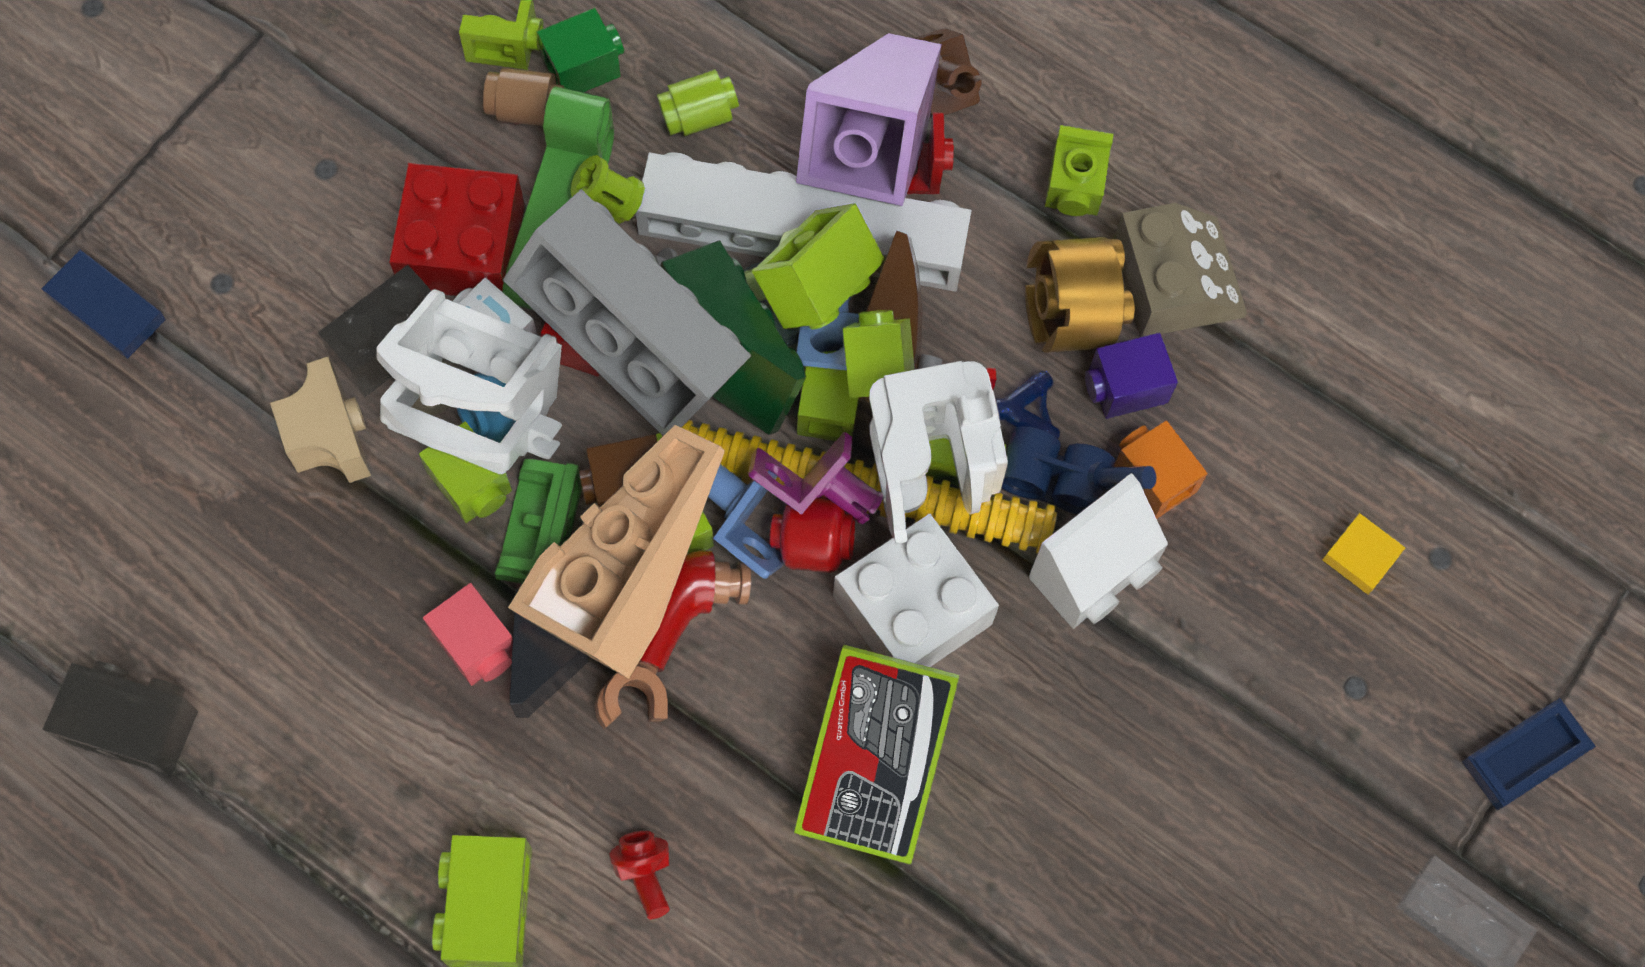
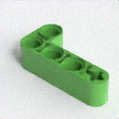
[503,86,614,310]

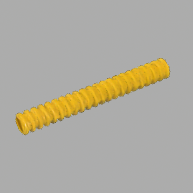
[682,420,1057,554]

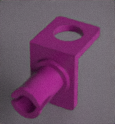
[748,432,883,524]

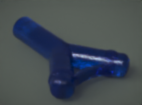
[995,370,1060,440]

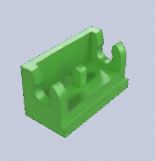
[495,459,582,584]

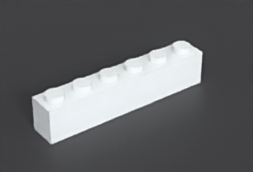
[636,152,972,292]

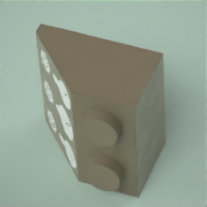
[1114,203,1247,337]

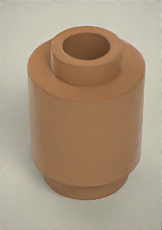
[483,68,564,126]

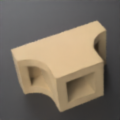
[270,357,371,483]

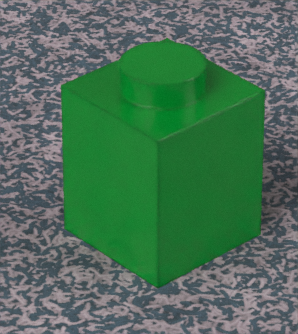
[537,8,624,93]

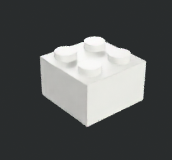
[833,514,999,667]

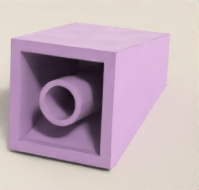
[796,33,942,206]

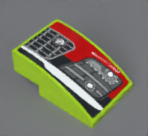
[794,645,959,865]

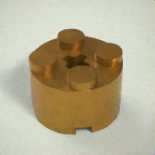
[1025,237,1135,353]

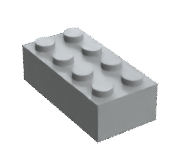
[503,189,752,436]

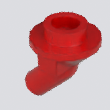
[609,831,670,920]

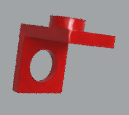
[907,112,954,194]

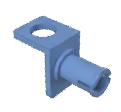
[797,297,859,370]
[708,464,784,579]

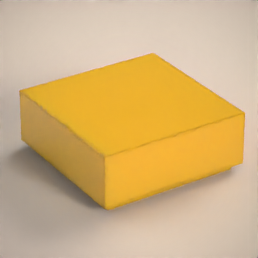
[1322,513,1406,595]

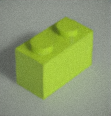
[752,203,885,330]
[432,835,532,967]

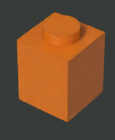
[1114,420,1208,519]

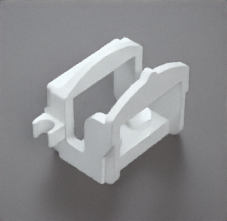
[377,289,562,474]
[870,361,1008,544]

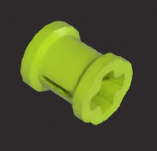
[571,155,645,224]

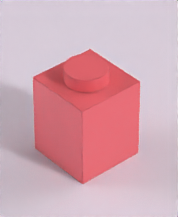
[422,583,513,686]

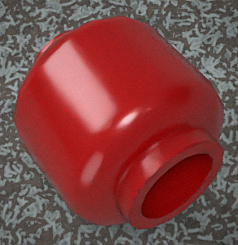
[770,497,856,573]

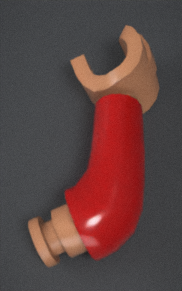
[595,550,751,729]

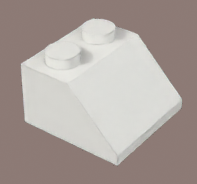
[1029,473,1168,629]

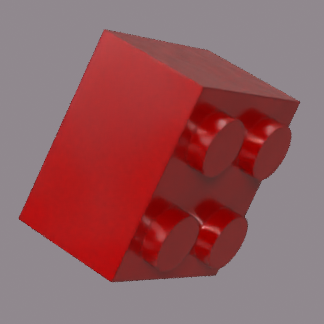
[389,163,525,296]

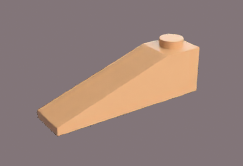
[508,425,725,679]

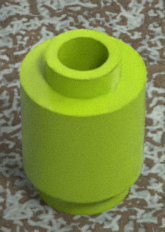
[657,69,739,136]

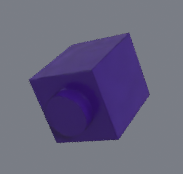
[1085,333,1178,419]

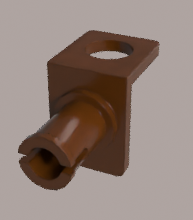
[913,28,982,117]

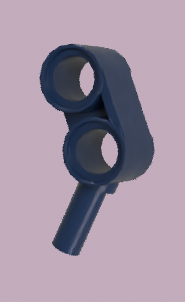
[1001,426,1157,515]

